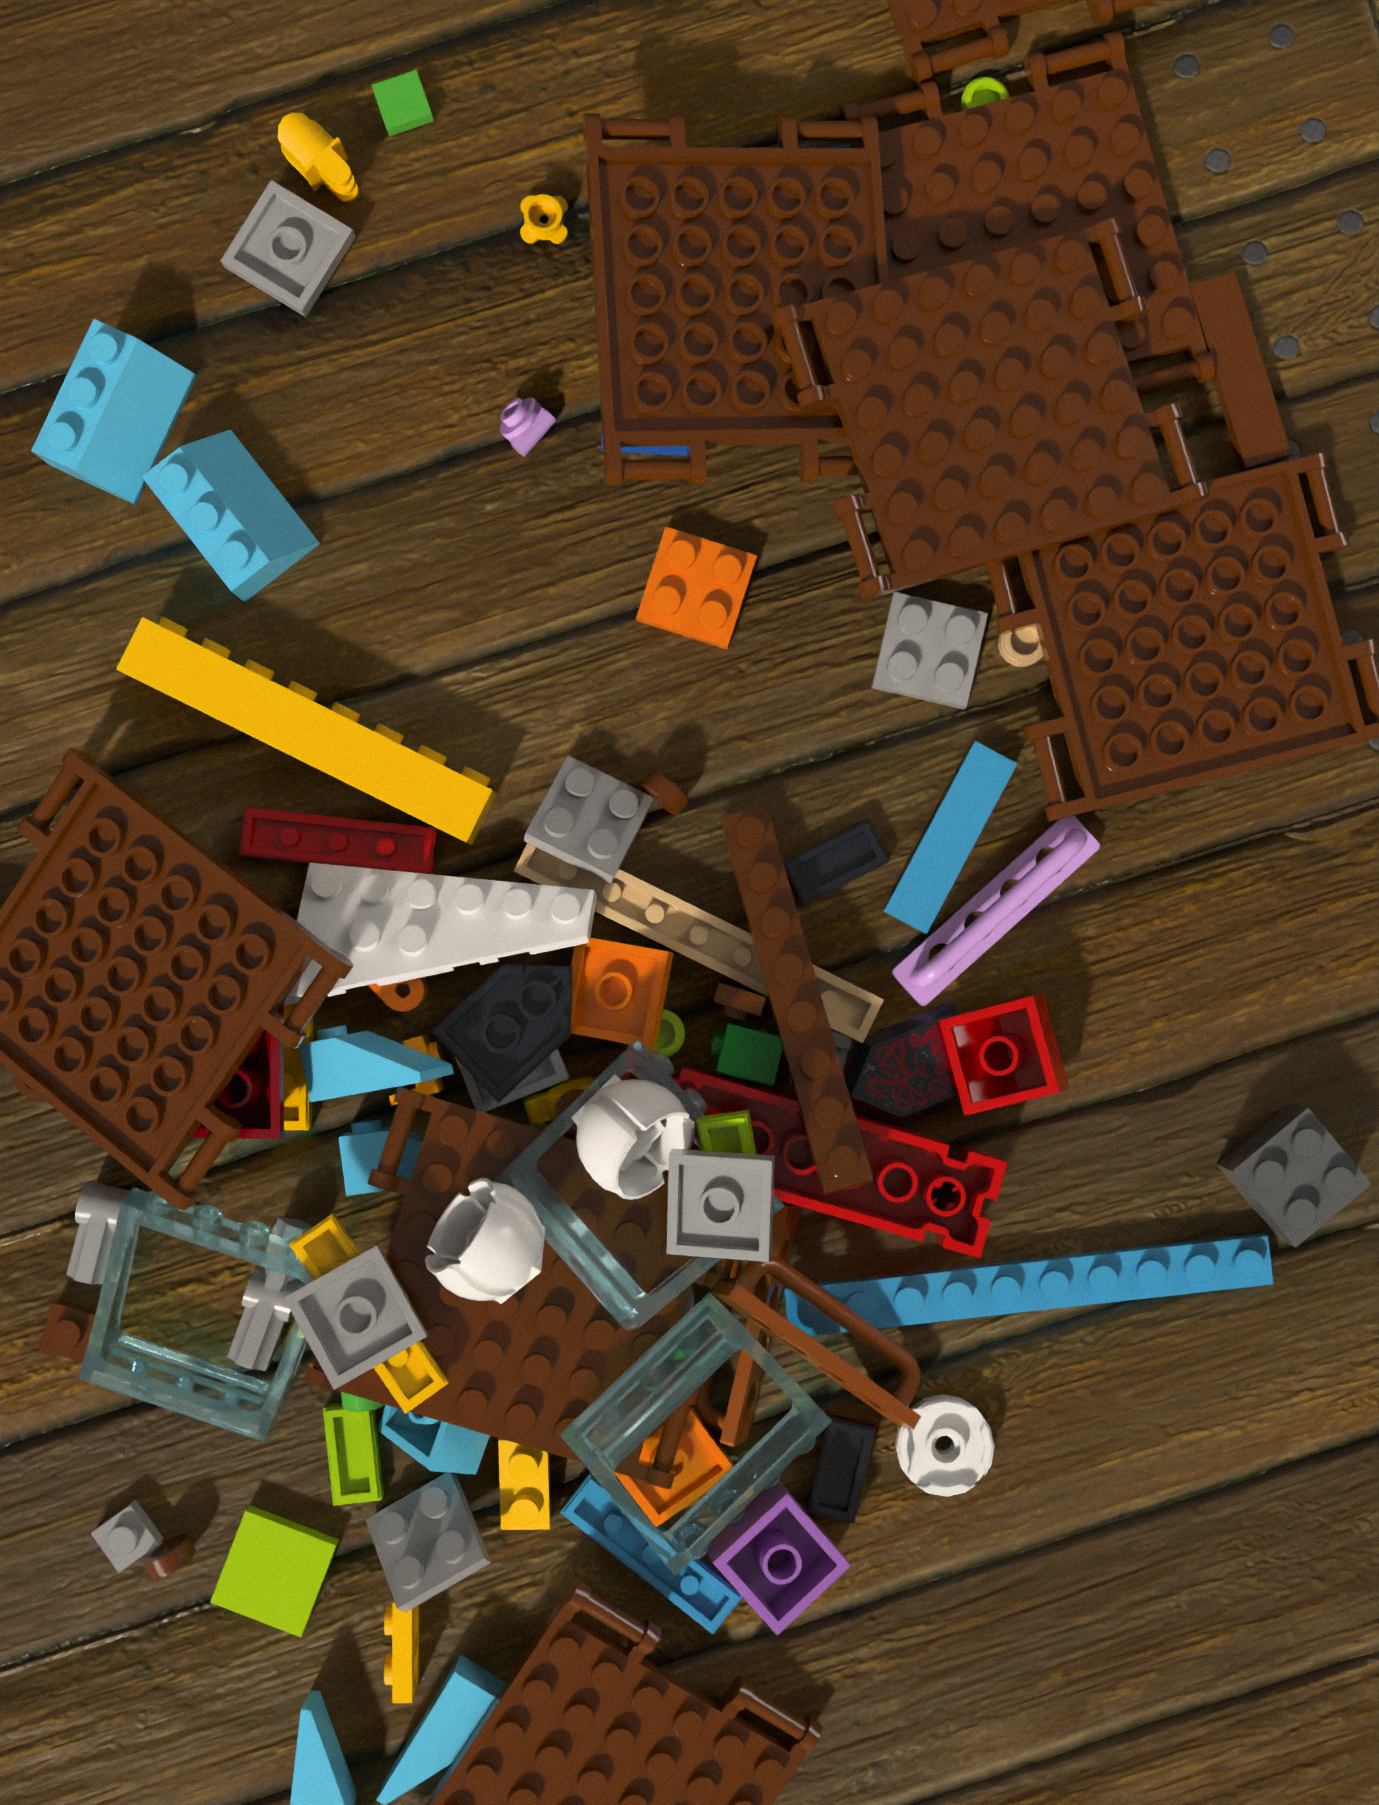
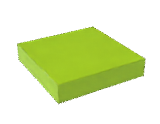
[210,1505,340,1637]

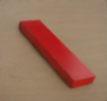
[239,807,438,874]

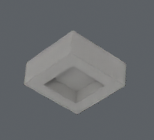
[91,1499,164,1573]

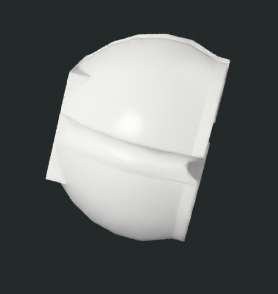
[571,1074,695,1200]
[425,1178,545,1304]

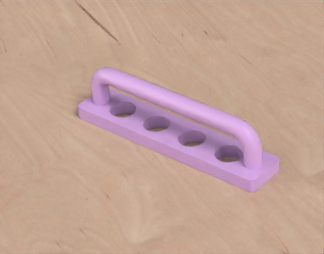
[891,816,1100,1006]

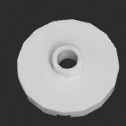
[895,1394,995,1497]

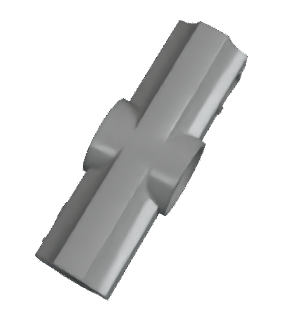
[227,1216,313,1371]

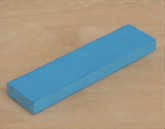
[883,741,1018,934]
[560,1470,742,1634]

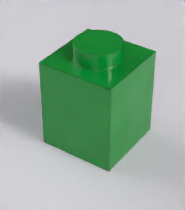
[709,1022,783,1085]

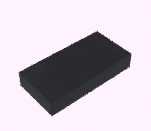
[783,819,890,906]
[806,1413,876,1523]

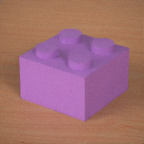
[703,1477,851,1636]

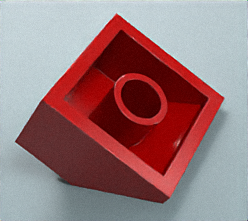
[939,994,1069,1116]

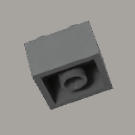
[1216,1103,1372,1247]

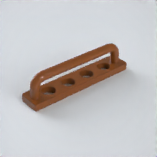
[691,1201,802,1447]
[711,1254,921,1430]

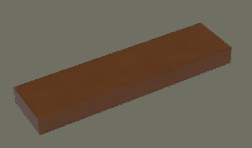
[1189,271,1292,472]

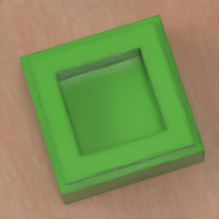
[371,70,434,137]

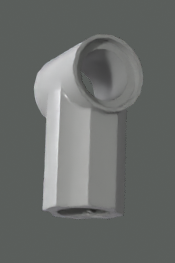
[66,1181,139,1285]

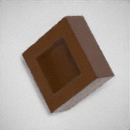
[713,982,766,1022]
[38,1299,105,1363]

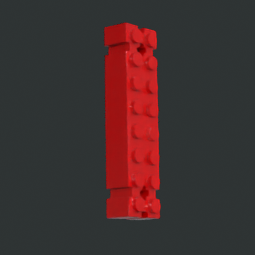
[618,1049,1008,1258]

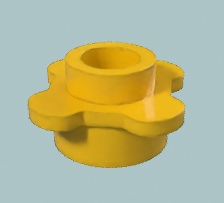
[520,194,568,244]

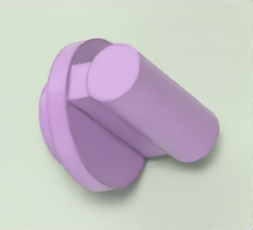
[499,397,556,457]

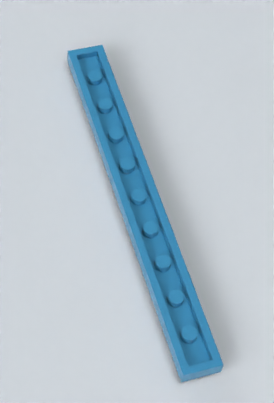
[784,1233,1274,1336]

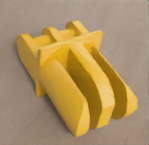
[278,113,359,203]

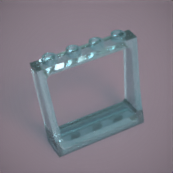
[493,1039,785,1331]
[79,1187,313,1442]
[560,1292,832,1576]

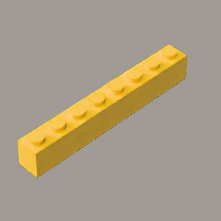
[116,616,497,845]

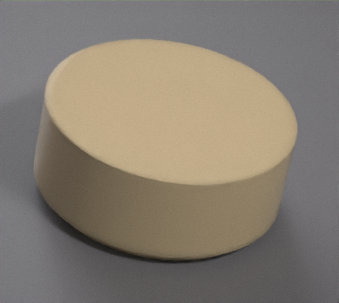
[998,626,1043,667]

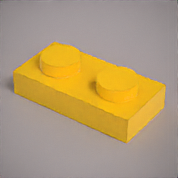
[498,1438,551,1530]
[384,1601,419,1703]

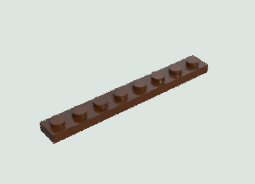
[720,805,873,1195]

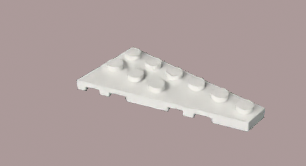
[284,863,597,1006]

